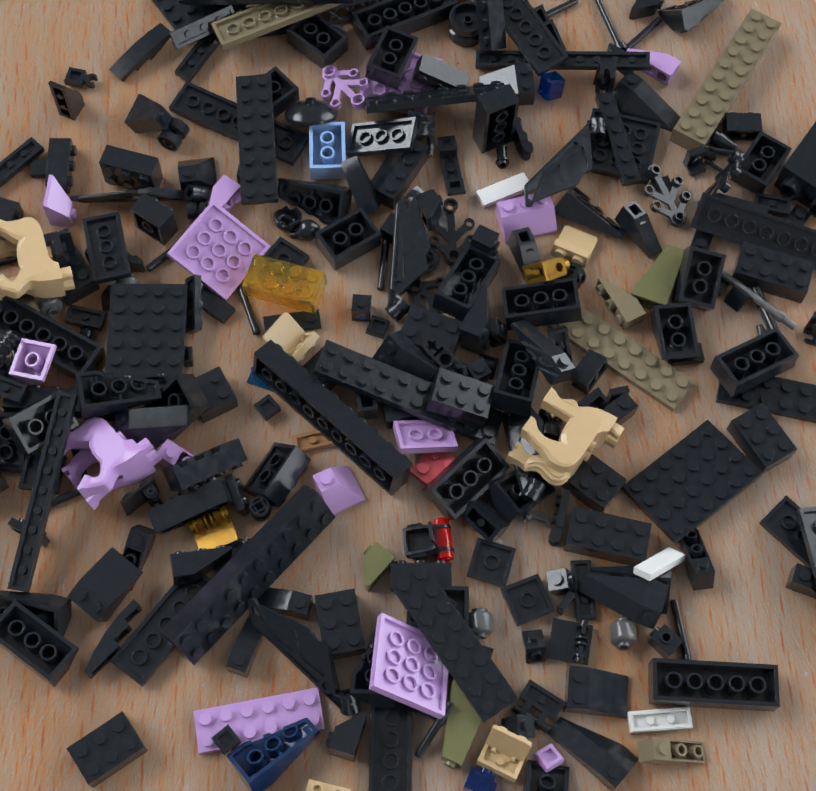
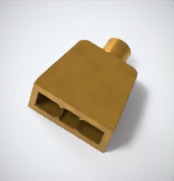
[522,257,570,284]

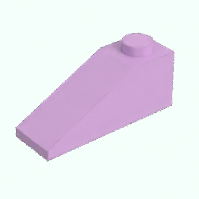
[626,48,681,86]

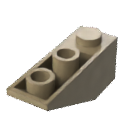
[596,277,646,330]
[637,738,705,764]

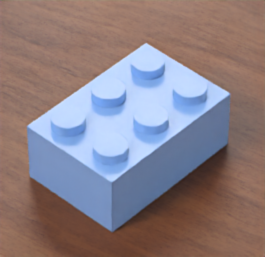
[309,122,346,180]

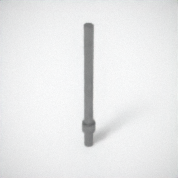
[721,270,797,330]

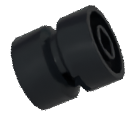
[157,117,190,151]
[538,409,562,441]

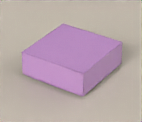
[534,743,564,773]

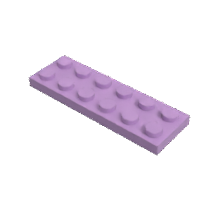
[193,688,325,754]

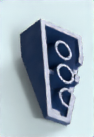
[227,718,320,791]

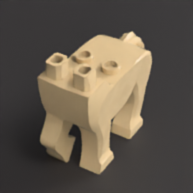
[0,217,75,300]
[506,387,625,486]

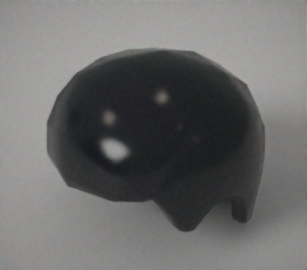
[273,206,302,232]

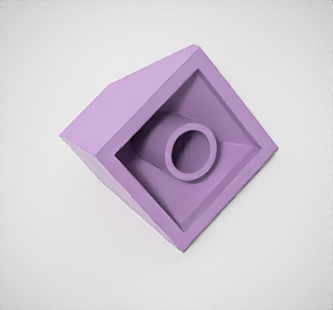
[43,175,77,227]
[9,338,57,385]
[313,466,366,515]

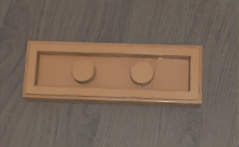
[292,430,350,453]

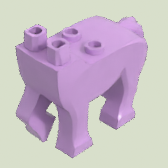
[61,417,162,510]

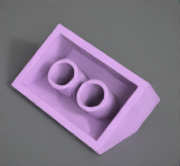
[495,194,557,244]

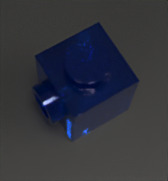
[538,71,565,101]
[463,766,497,791]

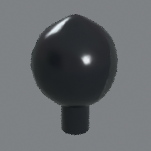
[290,219,320,241]

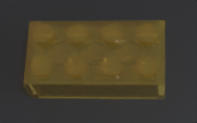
[242,254,327,314]

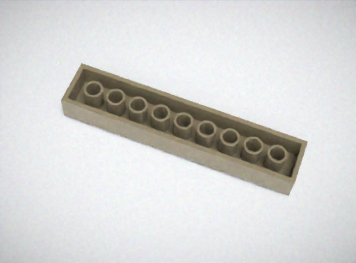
[669,8,782,150]

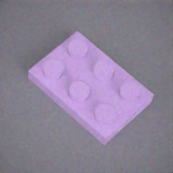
[392,420,458,454]

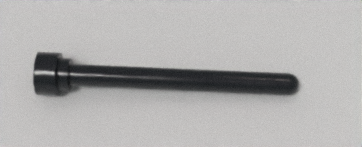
[594,0,628,52]

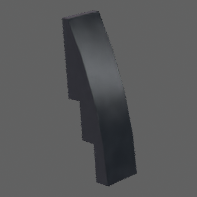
[109,23,171,82]
[85,599,142,679]

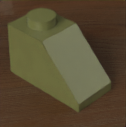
[363,542,395,592]

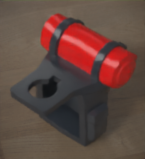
[402,517,454,562]

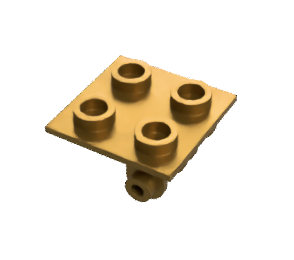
[188,507,238,549]

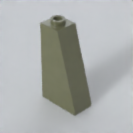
[631,245,684,310]
[441,679,482,769]

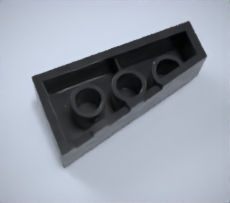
[162,438,248,493]

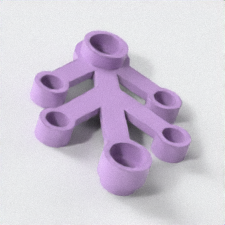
[321,65,369,110]

